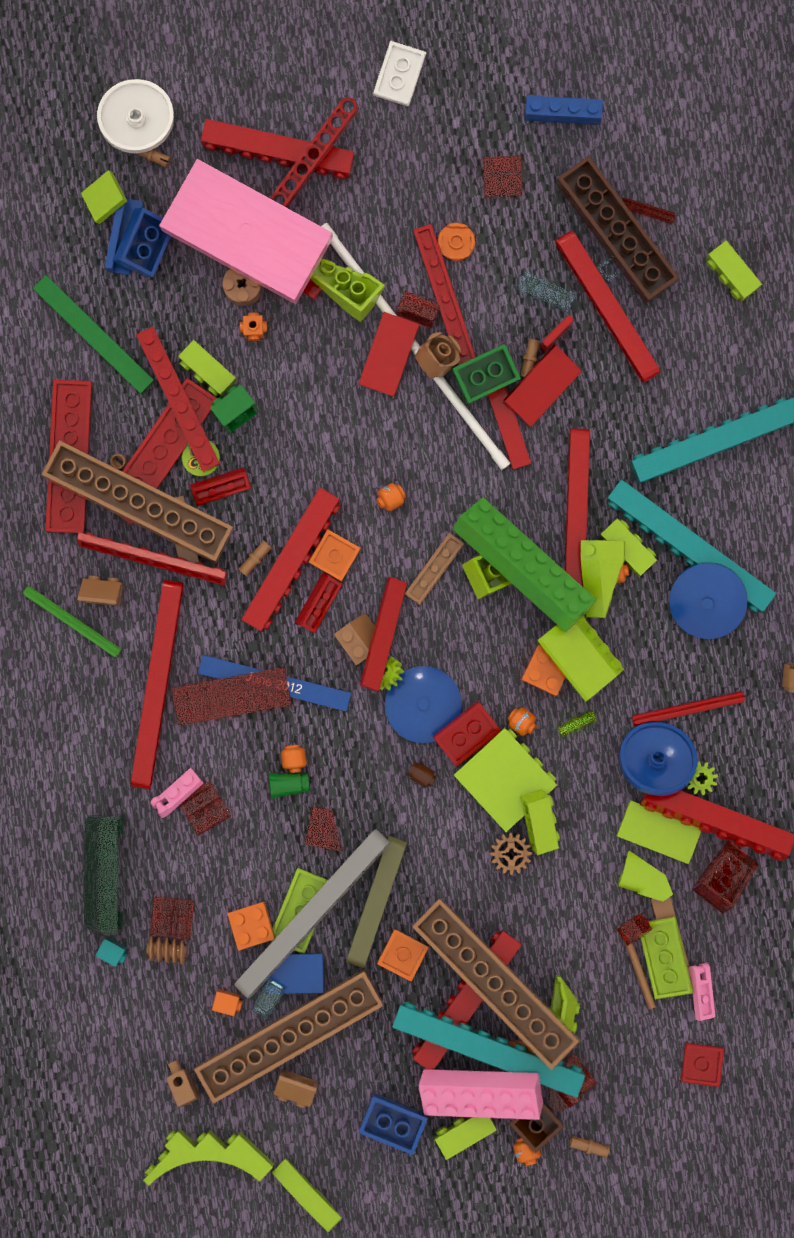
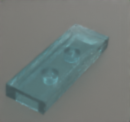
[517,271,576,312]

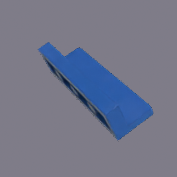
[105,194,143,275]

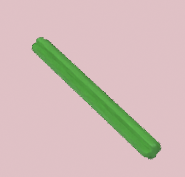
[23,586,121,657]

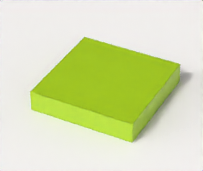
[81,170,127,224]

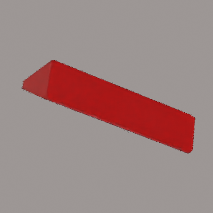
[190,467,251,506]
[295,573,342,634]

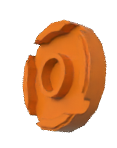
[437,223,475,261]

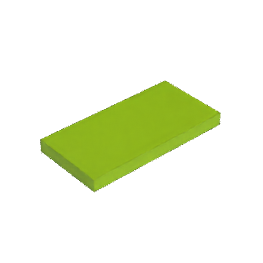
[616,800,701,864]
[271,868,328,954]
[637,916,694,999]

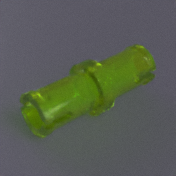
[557,710,597,737]

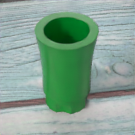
[269,773,309,799]

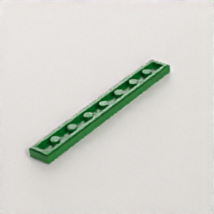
[33,275,154,394]

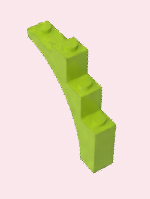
[143,1128,274,1185]

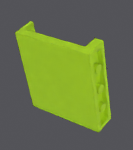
[453,728,557,832]

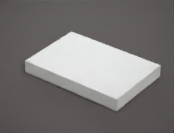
[373,41,426,107]

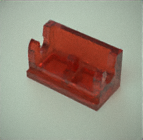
[396,290,440,329]

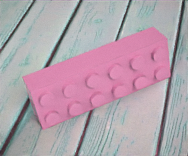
[419,1069,543,1120]

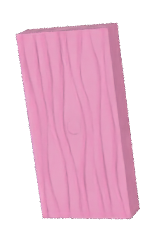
[159,159,333,304]

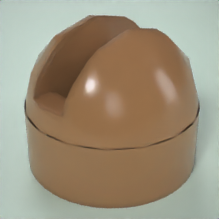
[110,453,127,469]

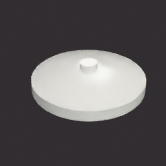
[97,79,174,153]

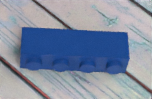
[524,95,603,125]

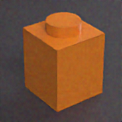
[212,989,243,1016]

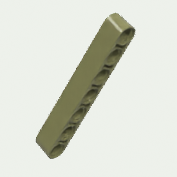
[346,836,407,968]

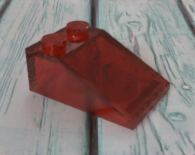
[692,840,759,914]

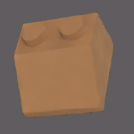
[77,576,124,606]
[334,613,375,666]
[273,1069,318,1108]

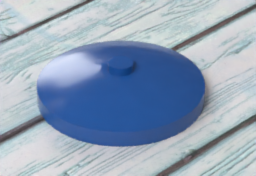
[669,562,747,639]
[385,666,462,743]
[619,722,697,796]

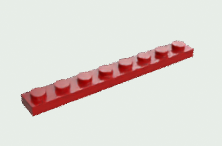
[413,224,475,365]
[136,327,220,472]
[77,532,227,586]

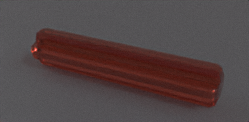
[622,197,675,223]

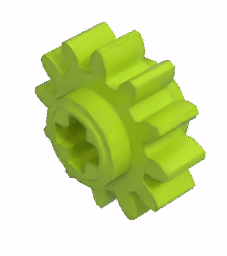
[380,656,404,690]
[686,761,718,795]

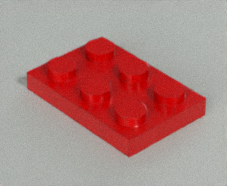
[433,701,501,767]

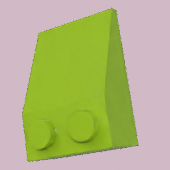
[462,555,512,599]

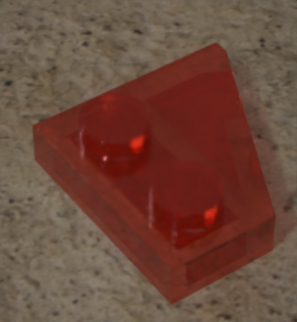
[305,806,342,852]

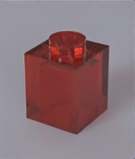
[617,913,652,946]

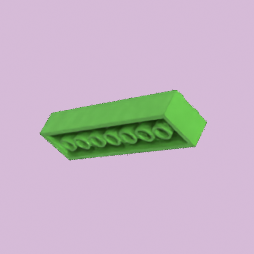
[453,497,596,632]

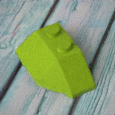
[550,975,580,1034]

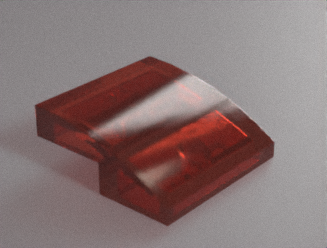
[483,155,522,197]
[180,781,231,836]
[149,896,194,939]

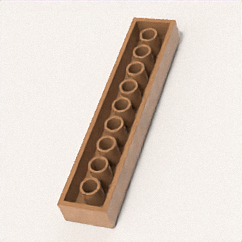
[41,440,233,564]
[412,899,581,1070]
[194,969,384,1104]

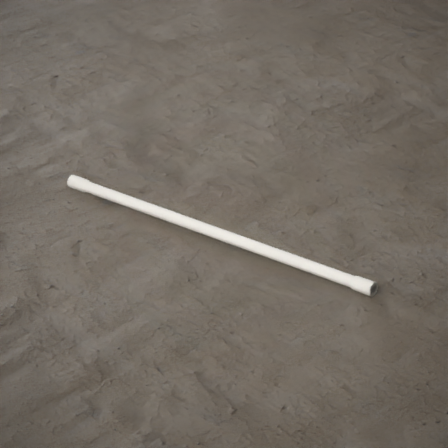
[321,223,511,470]

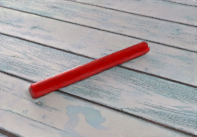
[632,691,745,726]

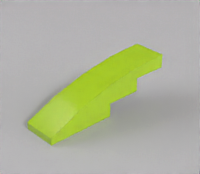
[272,1159,342,1232]

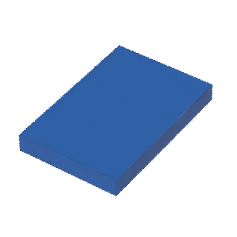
[266,953,325,994]

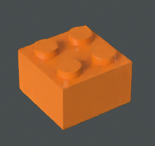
[521,645,566,696]

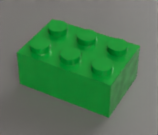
[451,344,521,404]
[210,385,259,435]

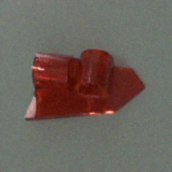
[549,1054,598,1113]

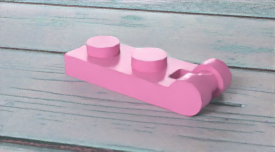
[150,768,204,818]
[688,963,715,1021]

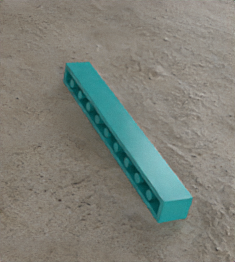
[630,394,794,484]
[606,479,777,613]
[392,1001,585,1098]

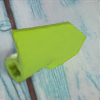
[618,851,673,902]

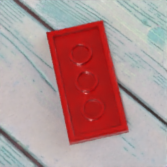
[359,312,420,397]
[503,345,582,427]

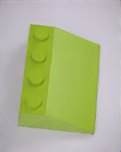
[537,616,624,702]

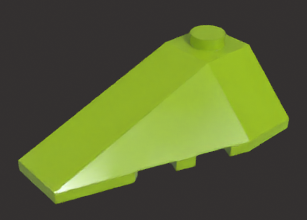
[310,259,385,322]
[581,540,625,618]

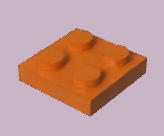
[309,529,361,582]
[227,902,276,951]
[377,929,429,982]

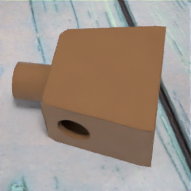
[166,1060,202,1107]

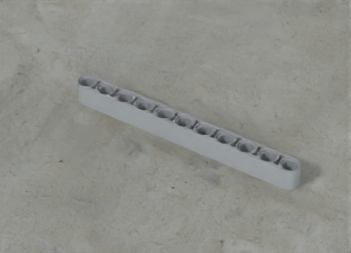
[234,829,391,999]

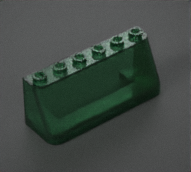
[84,814,124,935]

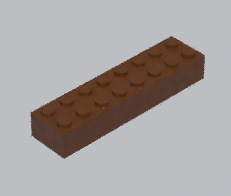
[556,156,679,304]

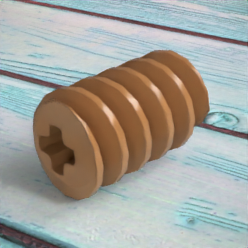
[146,936,188,965]

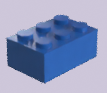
[113,207,171,278]
[359,1092,428,1155]

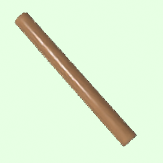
[622,933,656,1009]

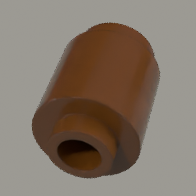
[407,762,437,788]

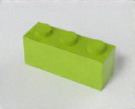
[706,240,762,302]
[178,340,237,397]
[599,519,657,577]
[521,790,560,855]
[434,1117,497,1160]

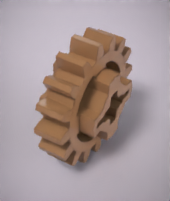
[490,832,532,875]

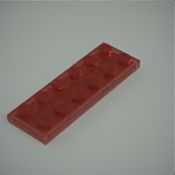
[171,666,292,726]

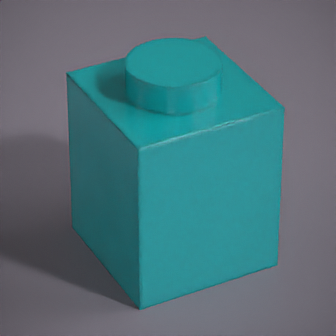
[95,937,128,967]

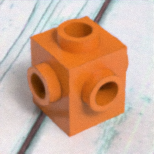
[240,313,267,341]

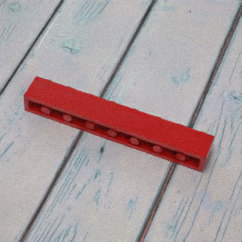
[201,119,354,180]
[241,488,341,632]
[640,790,794,861]
[412,930,522,1070]

